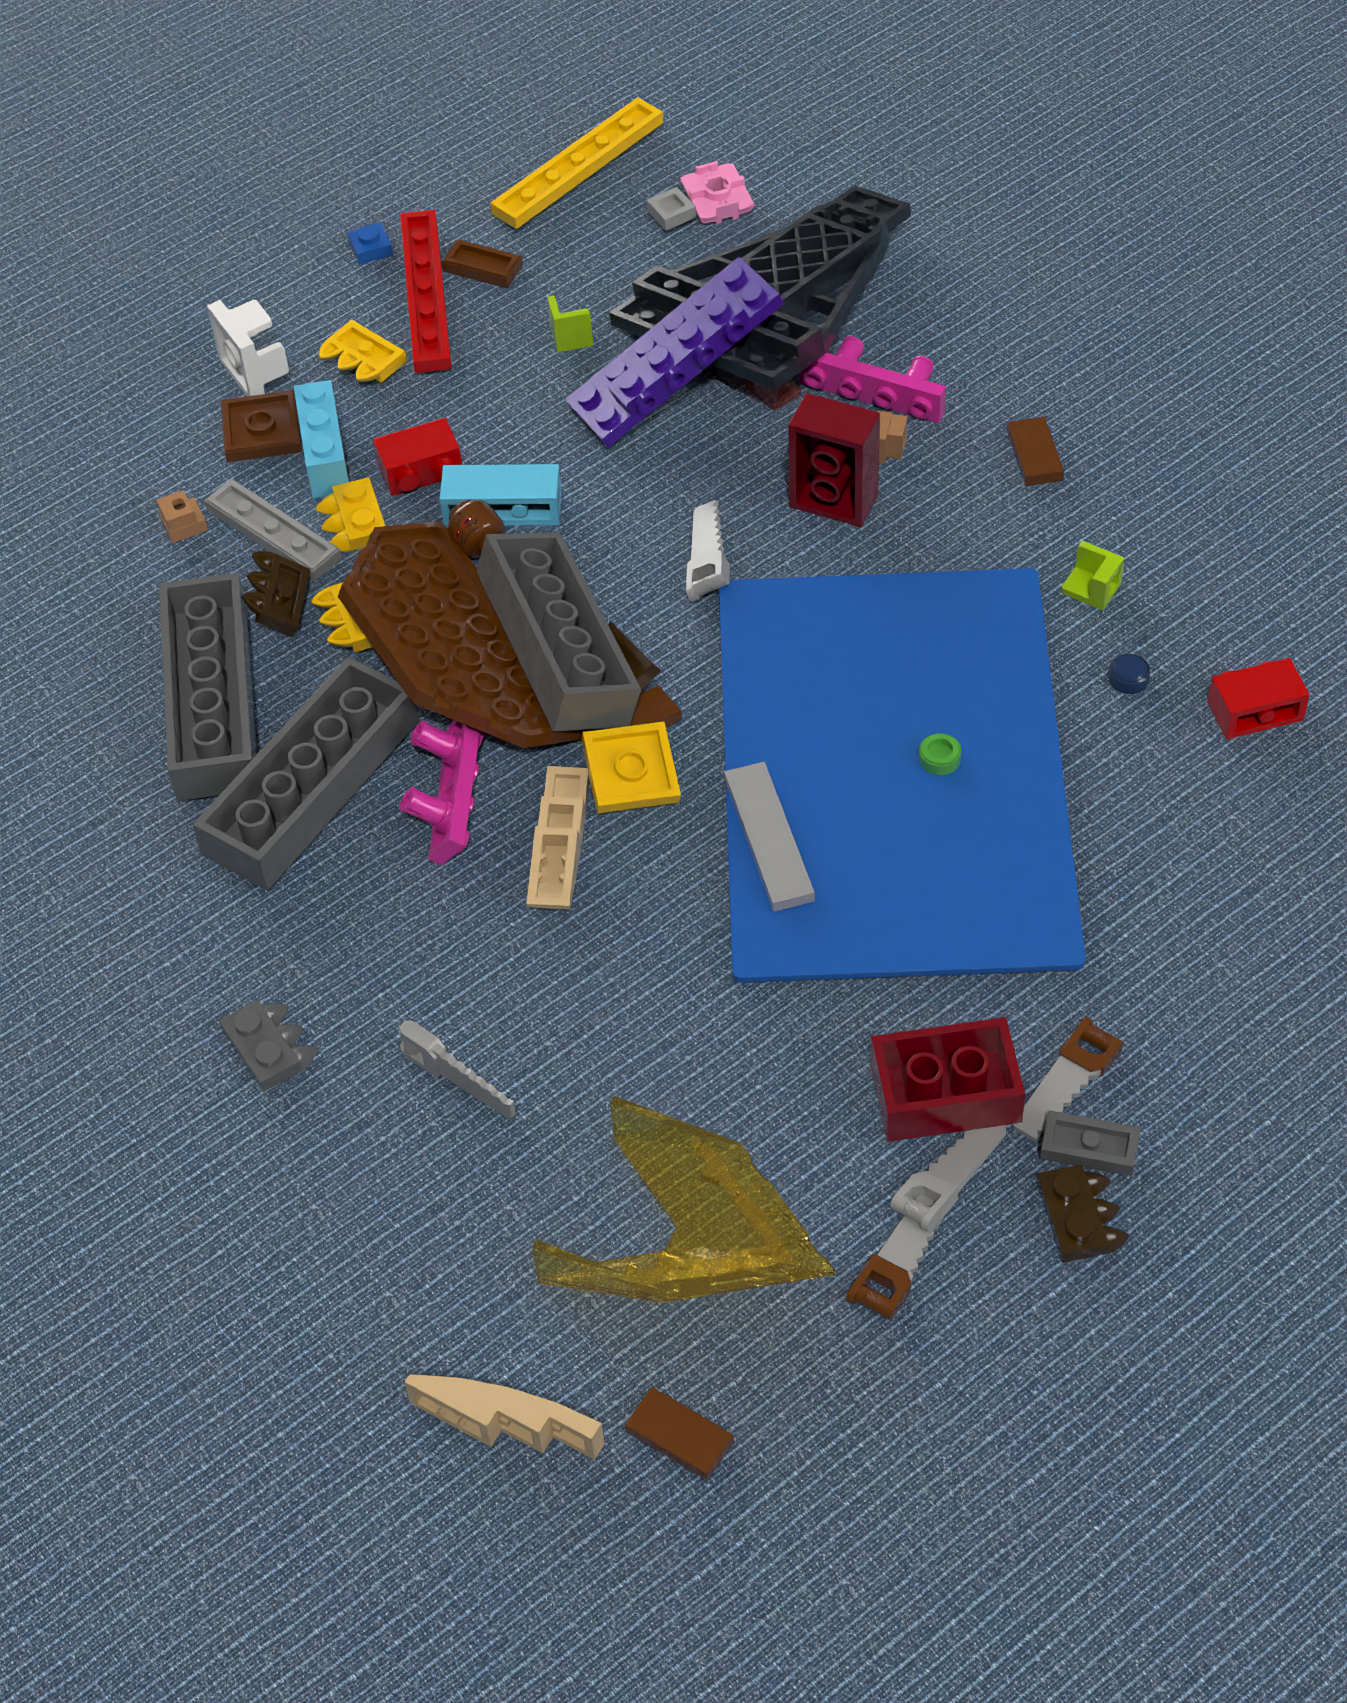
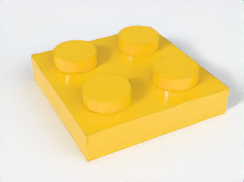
[582,722,681,814]

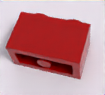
[373,417,462,496]
[1207,658,1310,740]

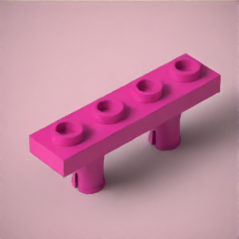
[799,336,946,423]
[400,720,483,865]

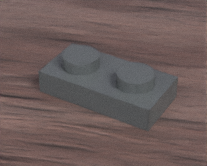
[1040,1110,1141,1176]

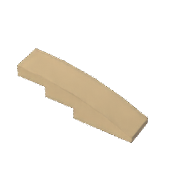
[526,766,590,910]
[405,1374,605,1460]

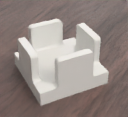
[207,300,289,396]

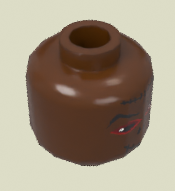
[447,500,506,558]

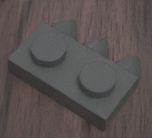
[219,1000,318,1092]

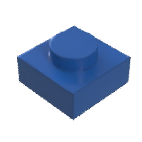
[347,222,393,265]

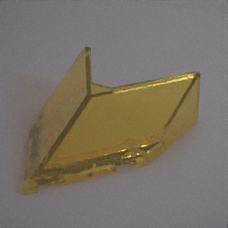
[532,1096,835,1303]

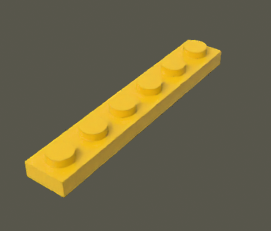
[490,97,663,229]

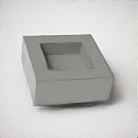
[647,187,696,231]

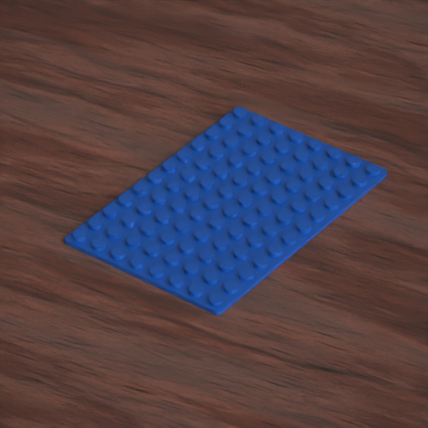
[719,568,1086,982]

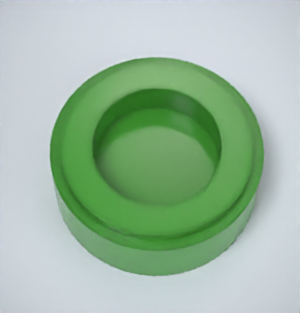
[919,733,961,775]

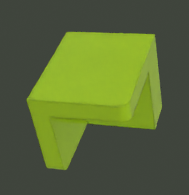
[547,295,593,353]
[1061,541,1124,610]

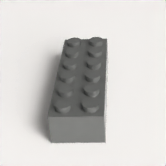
[477,532,641,731]
[159,572,257,801]
[193,656,420,891]

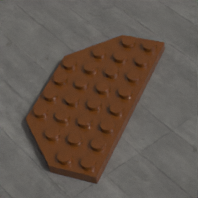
[338,521,595,748]

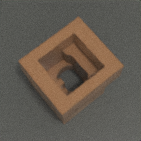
[877,411,908,464]
[156,490,208,543]

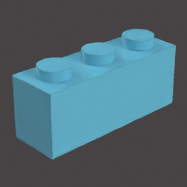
[294,380,349,499]
[440,464,562,526]

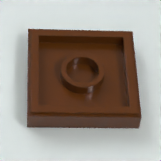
[221,390,302,462]

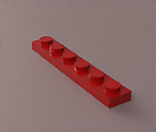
[400,209,452,373]

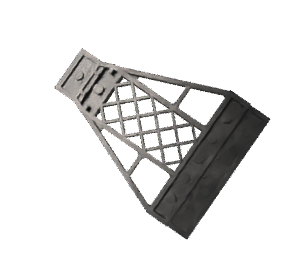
[609,185,911,390]

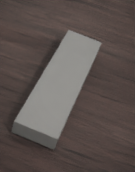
[204,479,342,581]
[724,761,815,912]

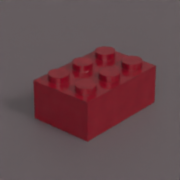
[788,393,880,528]
[870,1017,1025,1142]

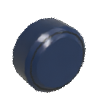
[1108,654,1150,694]

